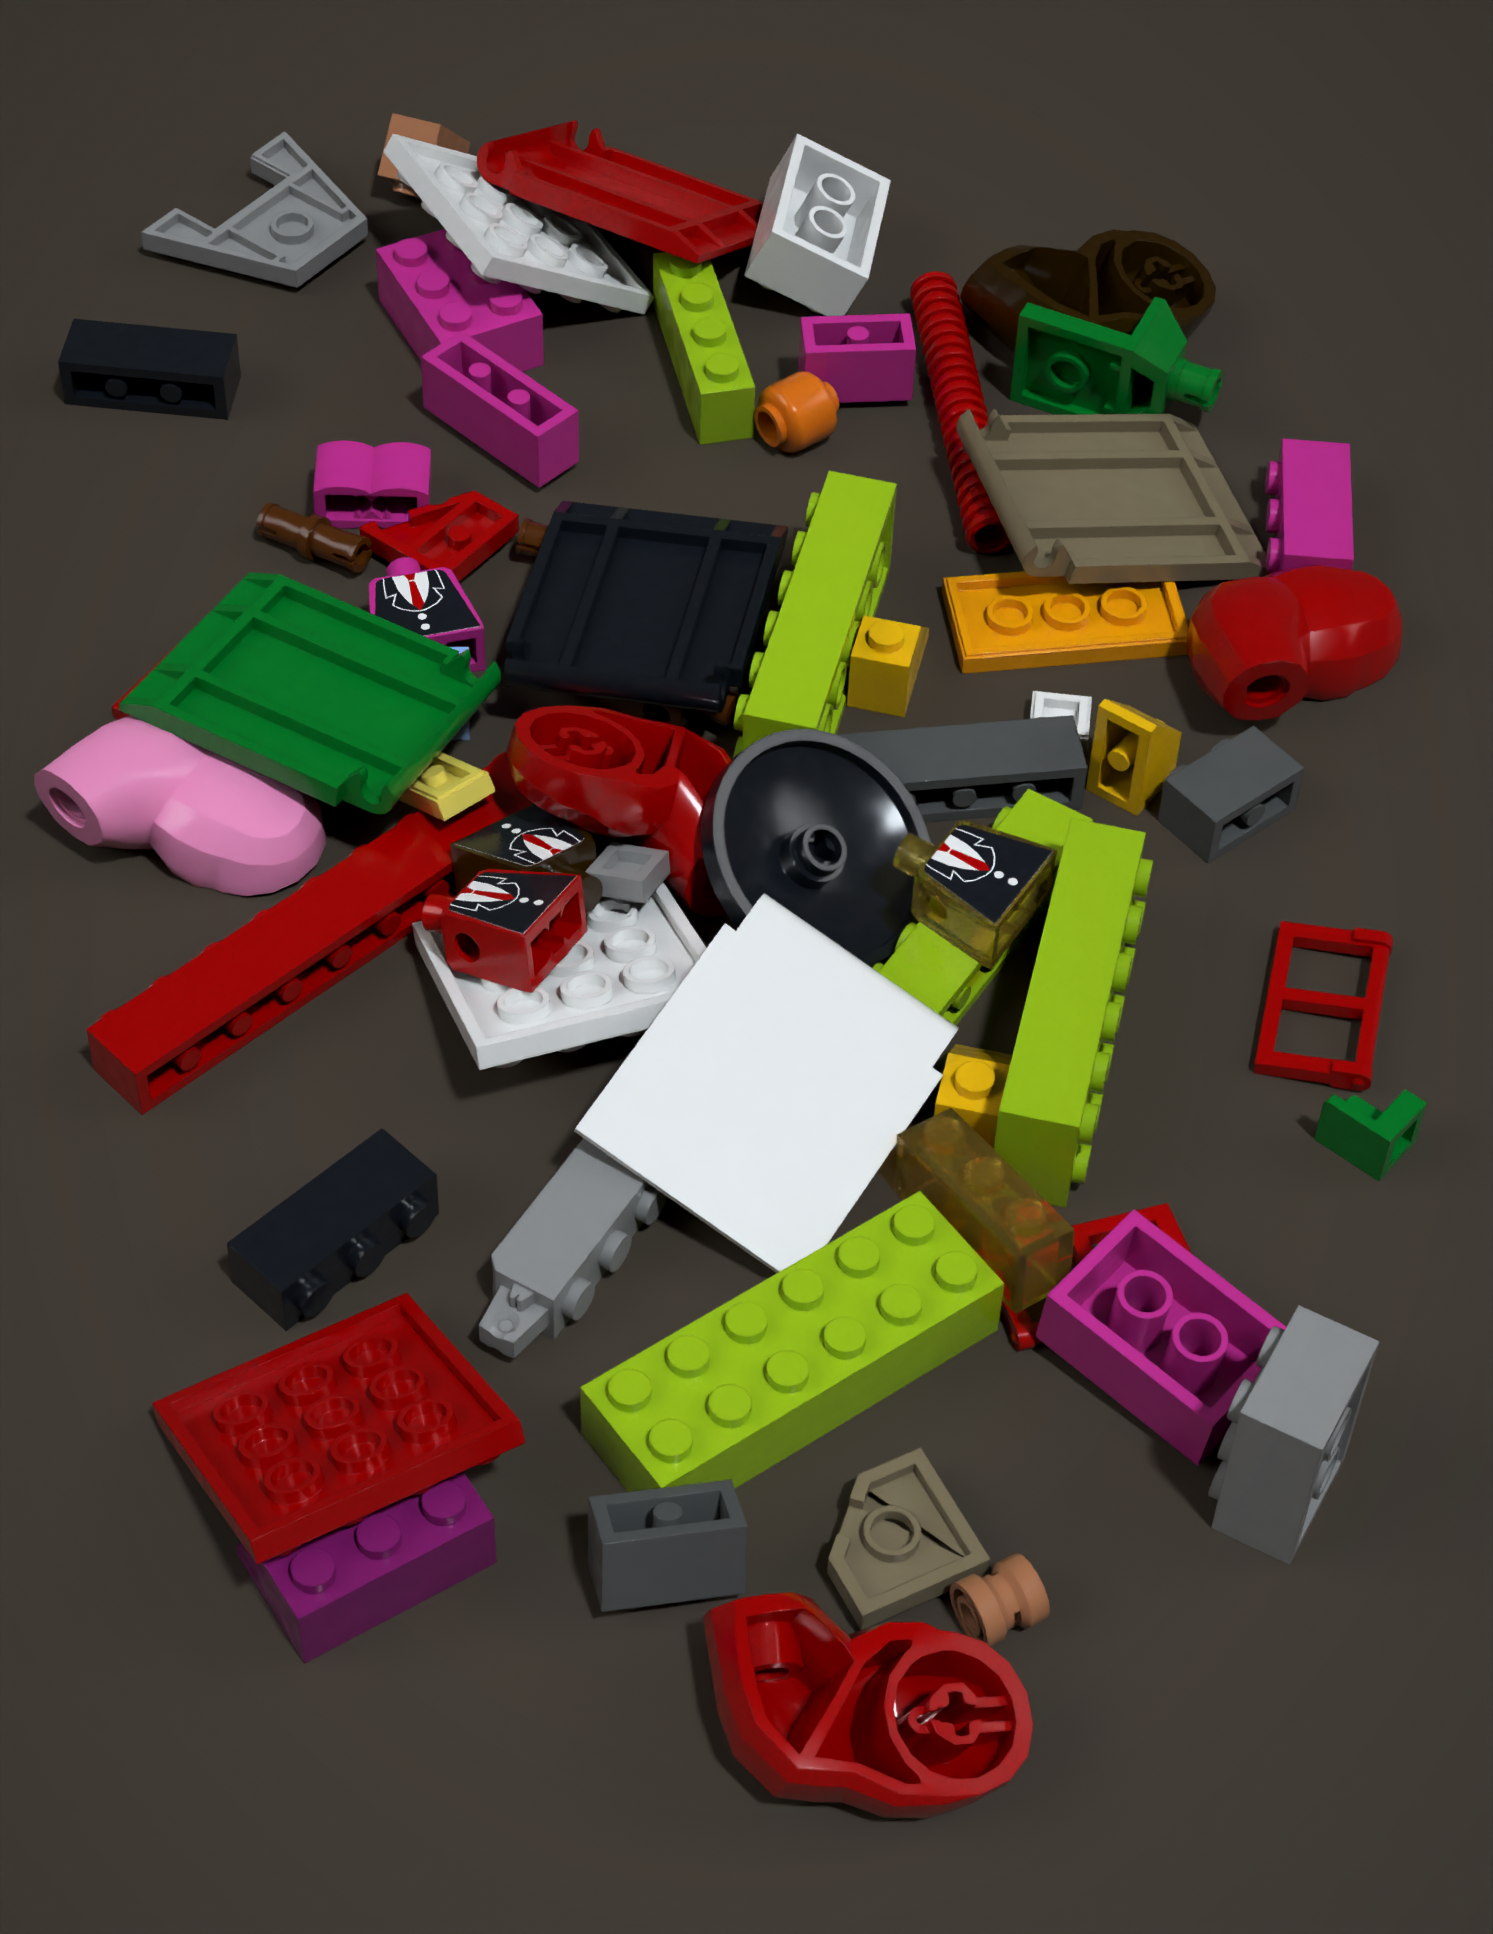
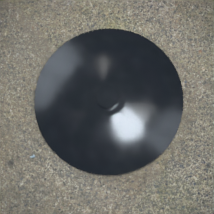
[701,729,934,967]

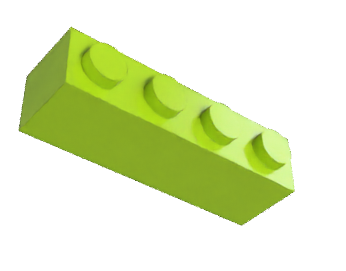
[653,252,755,445]

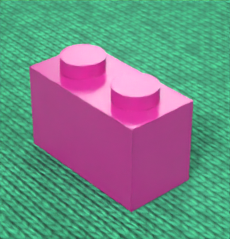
[798,313,916,403]

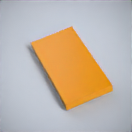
[941,571,1189,674]

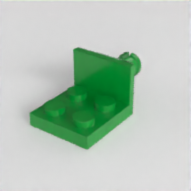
[1010,297,1224,415]

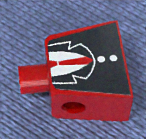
[422,869,588,993]

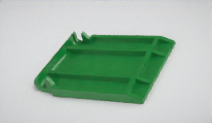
[119,572,501,814]

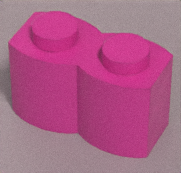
[313,440,431,529]

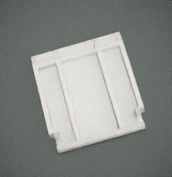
[574,893,959,1273]

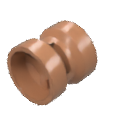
[949,1553,1050,1647]

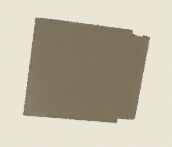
[956,409,1273,584]

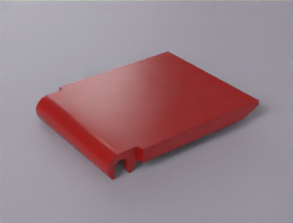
[477,120,764,264]

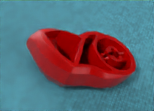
[1186,565,1403,720]
[507,705,731,918]
[703,1592,1033,1819]

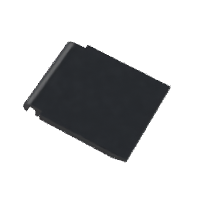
[504,501,788,713]

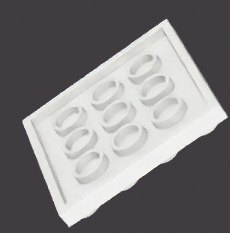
[383,134,654,314]
[412,882,706,1070]

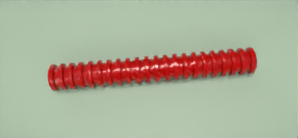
[910,271,1011,554]

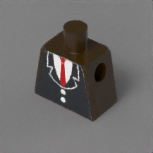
[450,804,603,912]

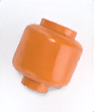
[754,371,839,453]

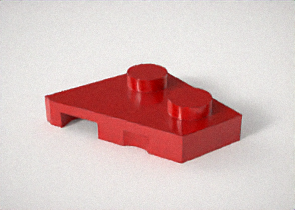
[359,490,519,582]

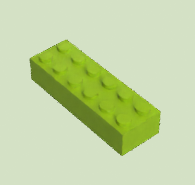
[733,471,897,758]
[988,818,1154,1208]
[580,1191,1005,1492]

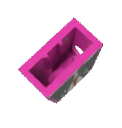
[369,557,486,672]

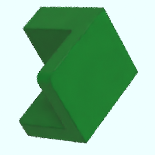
[1314,1089,1427,1182]

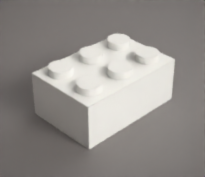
[744,133,891,316]

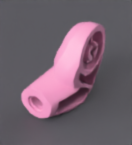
[34,715,326,896]

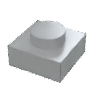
[585,842,670,904]

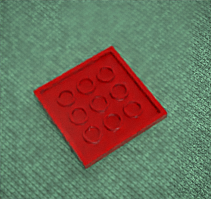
[152,1293,526,1565]

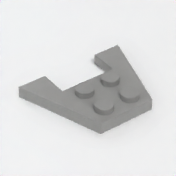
[141,131,368,288]

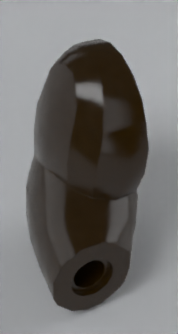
[960,229,1216,352]

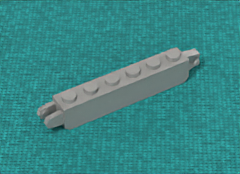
[479,1138,667,1358]

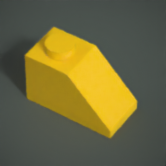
[847,615,929,717]
[1086,699,1182,816]
[930,1044,1012,1164]

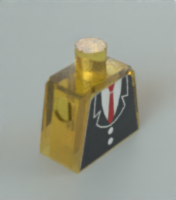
[893,820,1057,969]

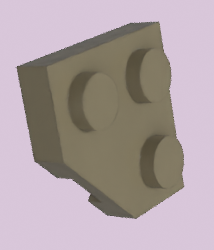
[827,1447,991,1630]

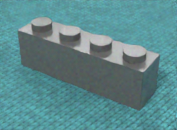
[836,715,1087,823]

